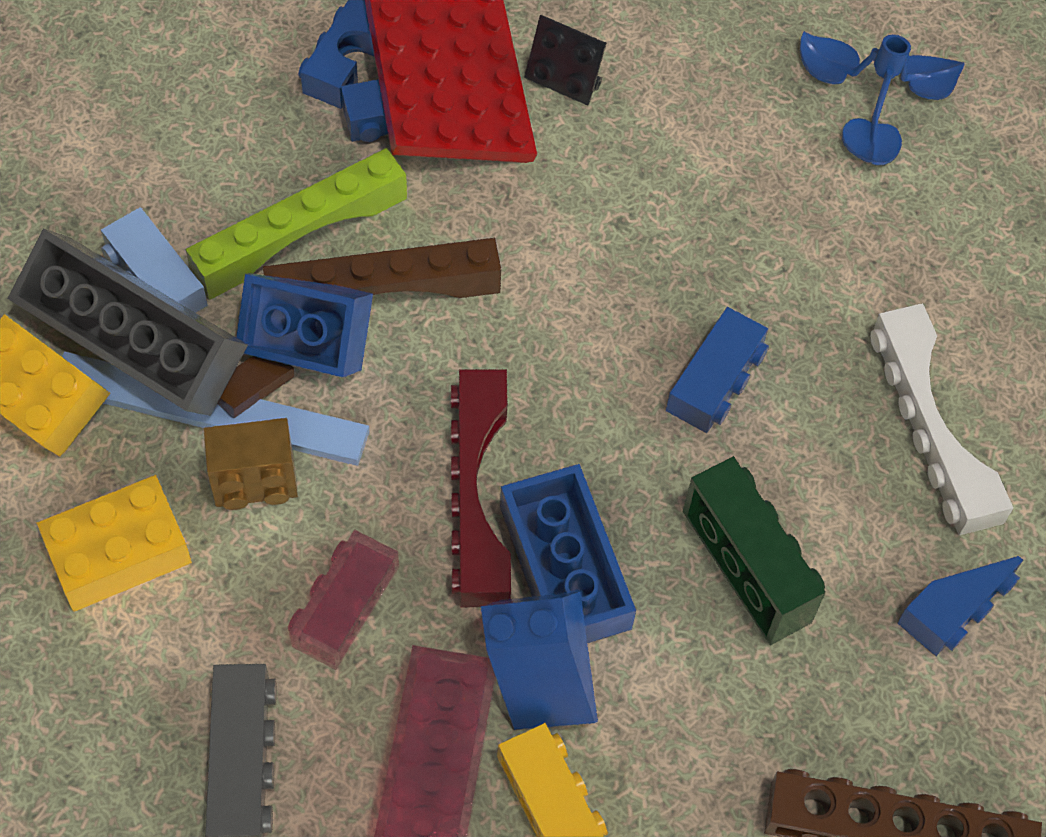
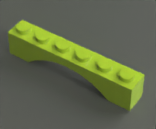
[185,148,407,300]

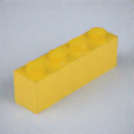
[497,723,608,837]

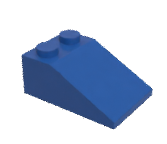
[236,273,373,377]
[481,592,598,730]

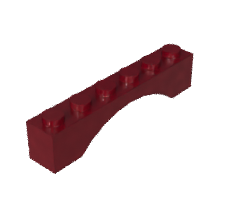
[451,369,511,608]

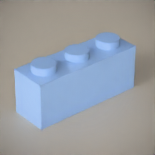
[101,207,208,313]

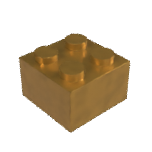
[203,418,298,510]

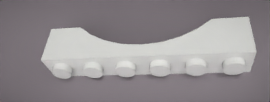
[870,303,1013,535]

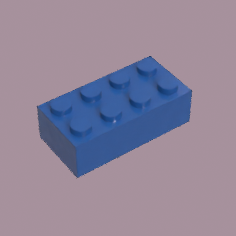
[500,464,636,643]

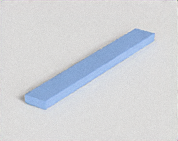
[62,351,370,466]

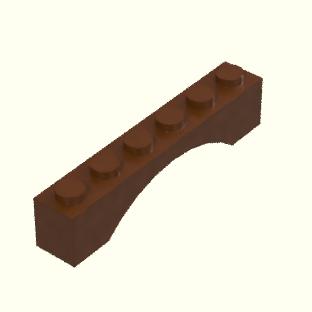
[263,237,501,298]

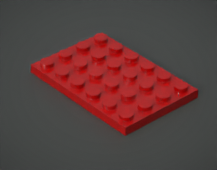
[365,0,538,163]

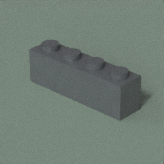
[205,664,277,837]

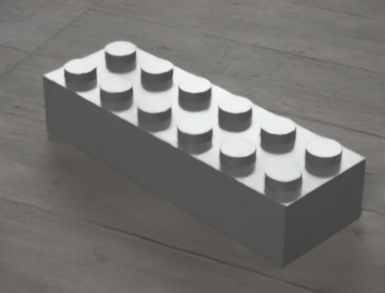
[7,228,248,416]

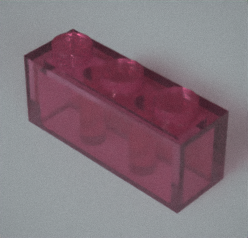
[288,529,399,670]

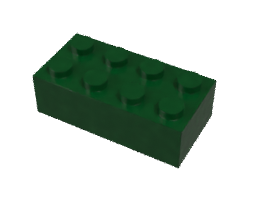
[683,456,826,646]

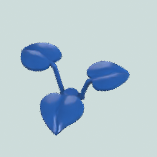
[800,31,965,165]

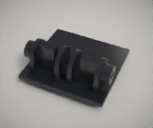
[524,15,607,106]

